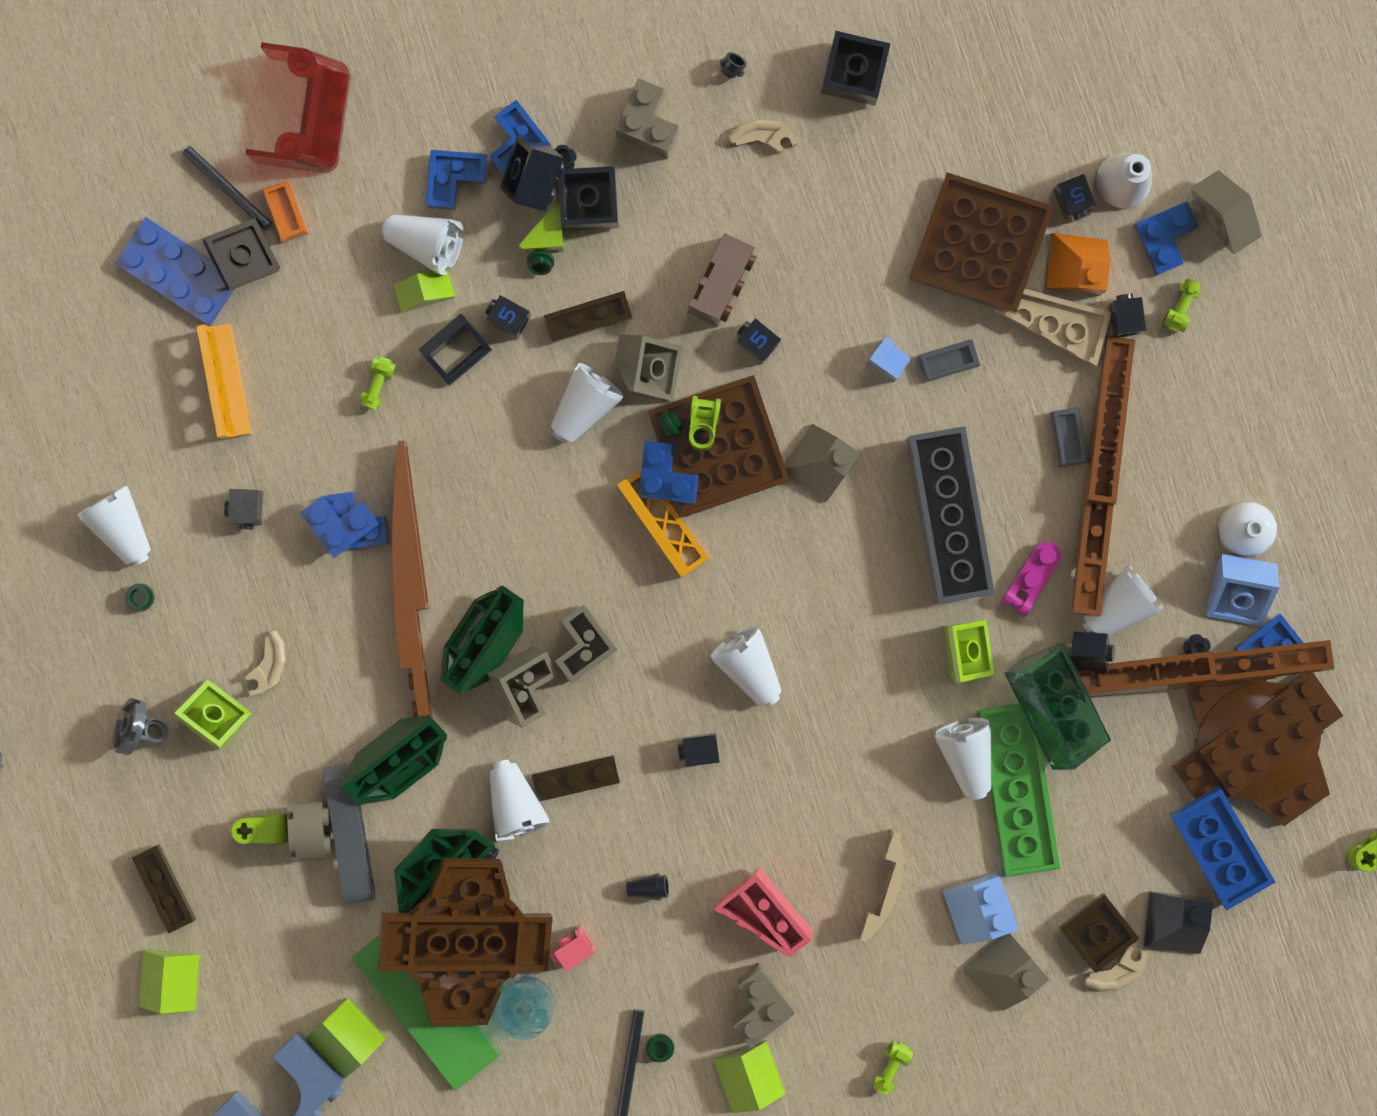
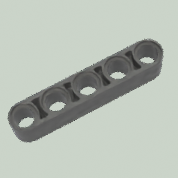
[323,763,375,904]

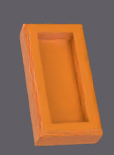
[261,180,309,243]

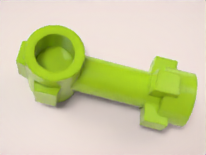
[1162,279,1201,333]
[360,356,396,411]
[872,1041,913,1096]

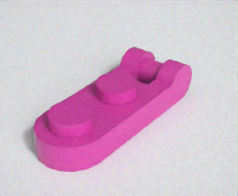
[1000,542,1061,617]

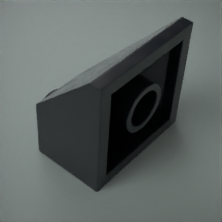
[1143,891,1213,954]

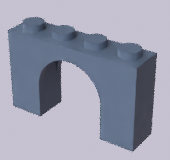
[213,1032,345,1116]

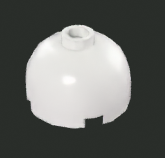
[1218,502,1277,557]

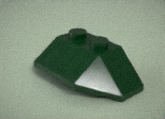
[440,585,524,695]
[340,715,447,805]
[394,829,495,913]

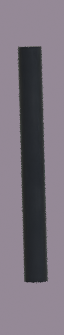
[183,146,272,230]
[617,1009,645,1116]

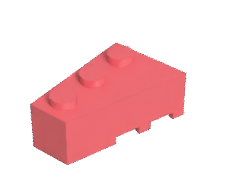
[713,866,814,957]

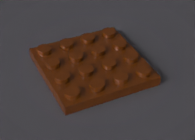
[909,172,1054,314]
[648,375,790,517]

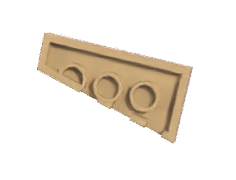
[994,289,1112,367]

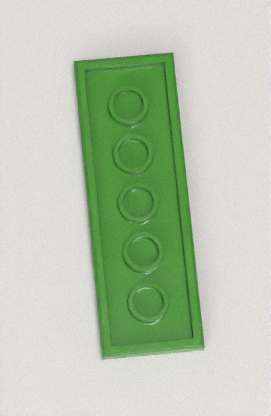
[978,701,1060,877]
[351,935,500,1091]

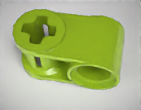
[689,395,721,452]
[231,814,288,844]
[1347,831,1377,872]

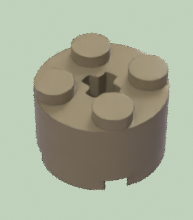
[287,801,332,861]

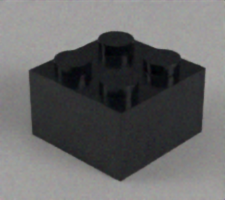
[821,31,891,106]
[500,135,564,212]
[558,166,619,231]

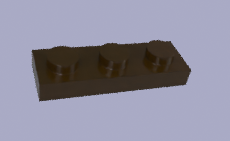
[544,291,633,343]
[532,755,620,802]
[132,844,196,934]

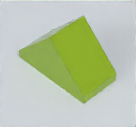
[519,203,564,253]
[394,270,455,313]

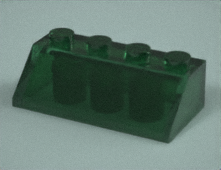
[1004,643,1111,770]

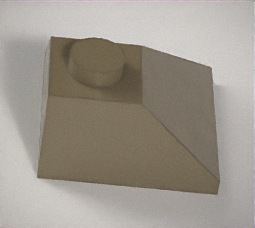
[615,334,682,401]
[785,424,861,501]
[965,933,1050,1011]

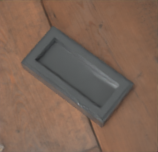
[918,339,980,383]
[1050,407,1089,467]

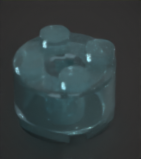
[496,976,555,1039]

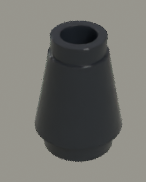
[626,873,669,901]

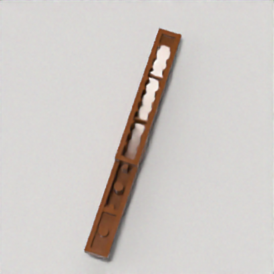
[1071,336,1135,617]
[392,440,433,718]
[1042,640,1335,700]

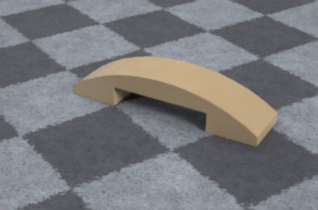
[858,829,903,942]

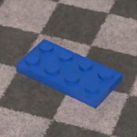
[115,217,235,326]
[1169,786,1276,911]

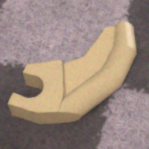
[728,119,797,154]
[246,630,286,696]
[1084,948,1147,991]

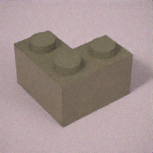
[616,78,679,158]
[1190,170,1262,254]
[555,604,618,684]
[487,646,558,728]
[732,963,795,1049]

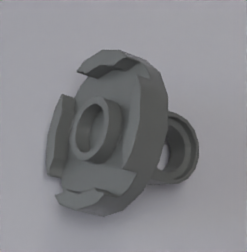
[113,698,168,755]

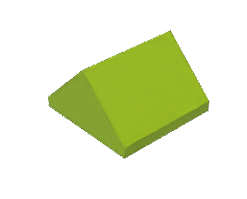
[943,620,995,683]
[173,679,252,750]
[139,950,200,1014]
[307,998,387,1078]
[714,1040,785,1113]

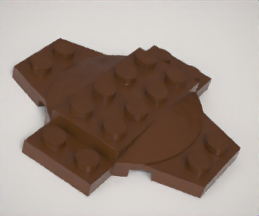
[1171,673,1344,826]
[377,858,553,1026]

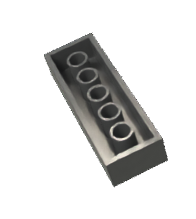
[906,426,995,604]

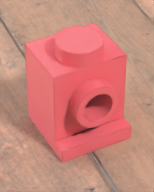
[550,925,596,972]

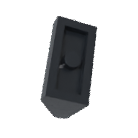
[418,313,492,386]

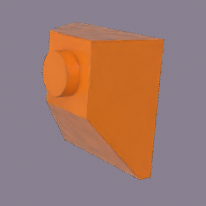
[1045,233,1110,296]

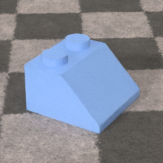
[1206,554,1279,626]
[942,872,1019,945]

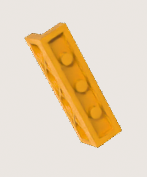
[196,324,252,439]
[617,469,709,578]

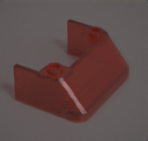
[245,42,351,173]

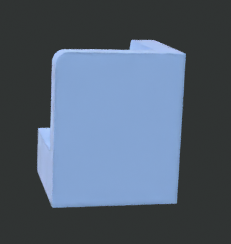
[868,337,910,382]

